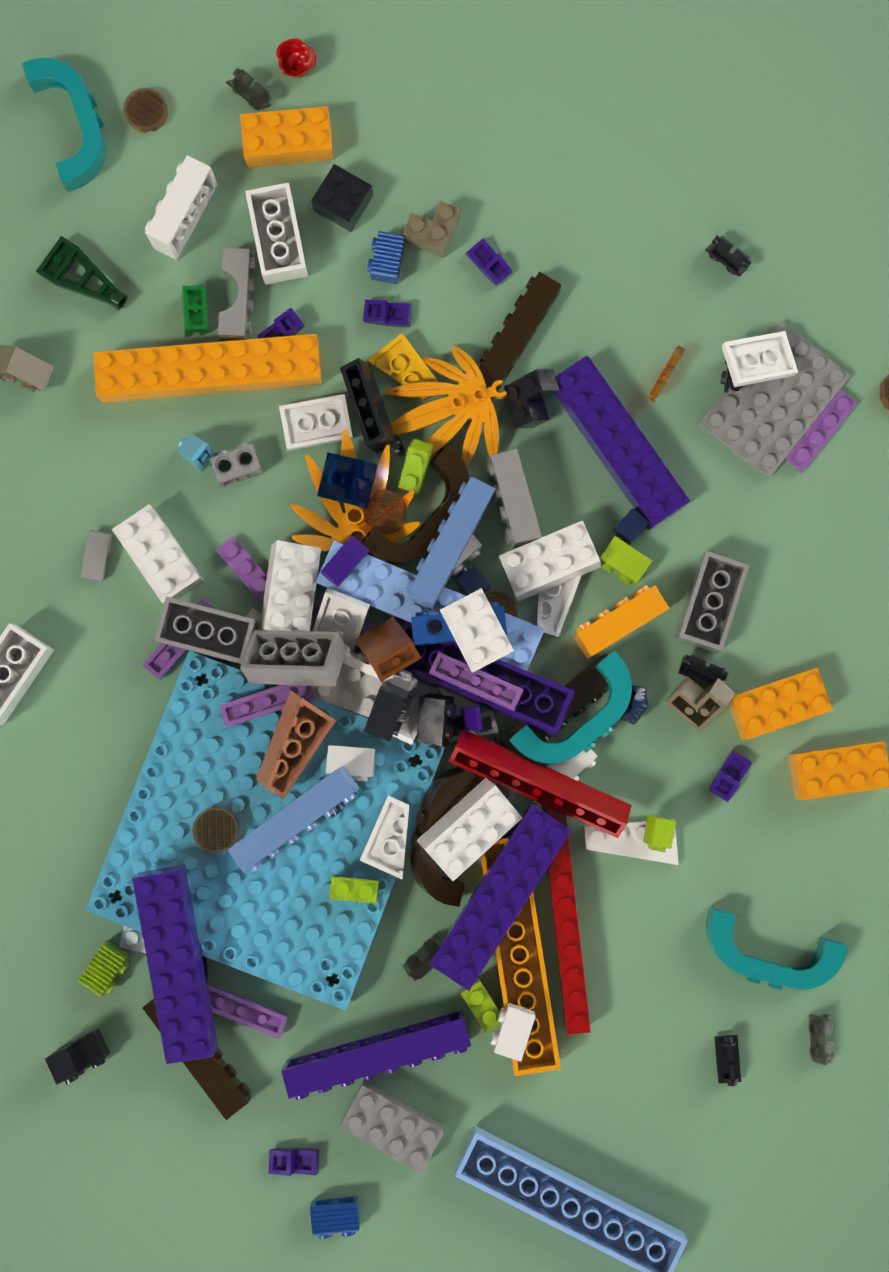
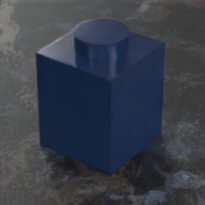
[612,508,650,545]
[456,566,491,595]

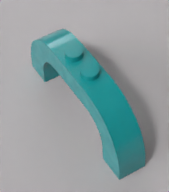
[22,58,106,192]
[508,650,632,763]
[706,907,848,990]

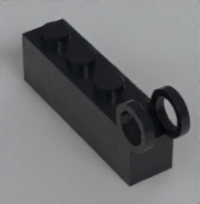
[340,358,405,460]

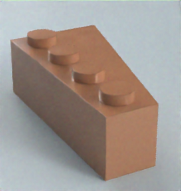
[256,691,336,799]

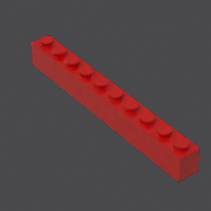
[540,803,591,1035]

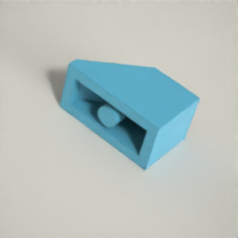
[177,433,215,471]

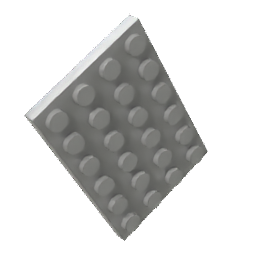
[698,322,851,479]

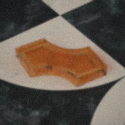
[648,346,685,402]

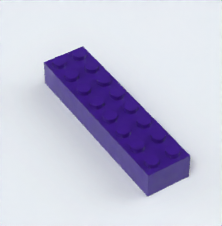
[553,355,690,530]
[402,621,575,737]
[429,804,572,991]
[132,865,218,1064]
[281,1010,471,1100]

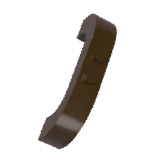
[360,444,469,564]
[410,767,485,907]

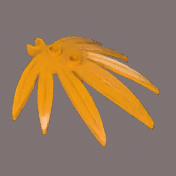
[385,346,507,468]
[290,429,420,552]

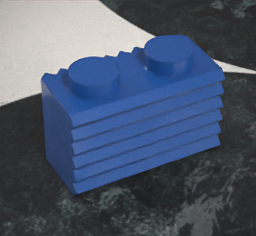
[367,231,405,284]
[310,1196,360,1239]

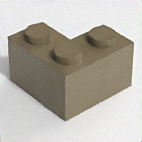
[403,201,460,258]
[0,345,54,393]
[665,676,735,732]

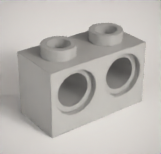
[210,443,263,487]

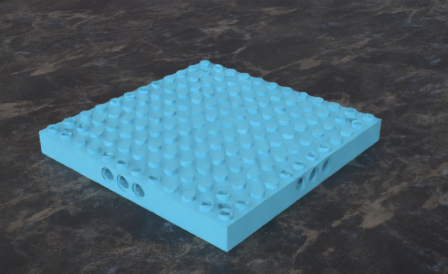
[85,651,445,1011]

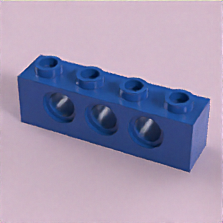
[411,602,507,646]

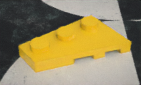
[367,333,438,400]

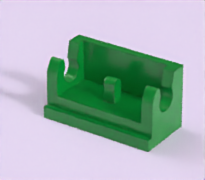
[182,286,208,337]

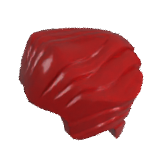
[276,38,317,78]

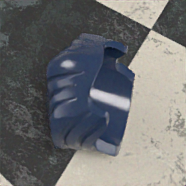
[620,685,648,725]

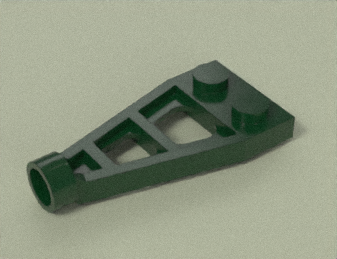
[36,236,127,310]

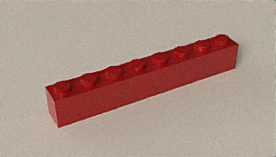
[449,729,632,838]

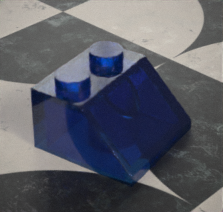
[317,452,378,509]

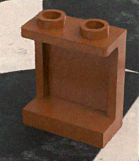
[354,617,421,682]

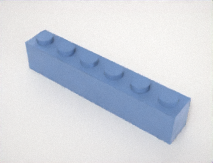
[406,476,496,611]
[228,766,360,873]

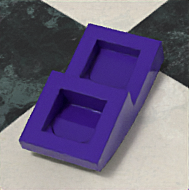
[465,238,513,286]
[363,299,412,327]
[257,308,305,339]
[320,536,370,587]
[460,706,483,731]
[708,750,752,802]
[268,1148,319,1176]

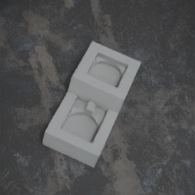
[81,530,113,581]

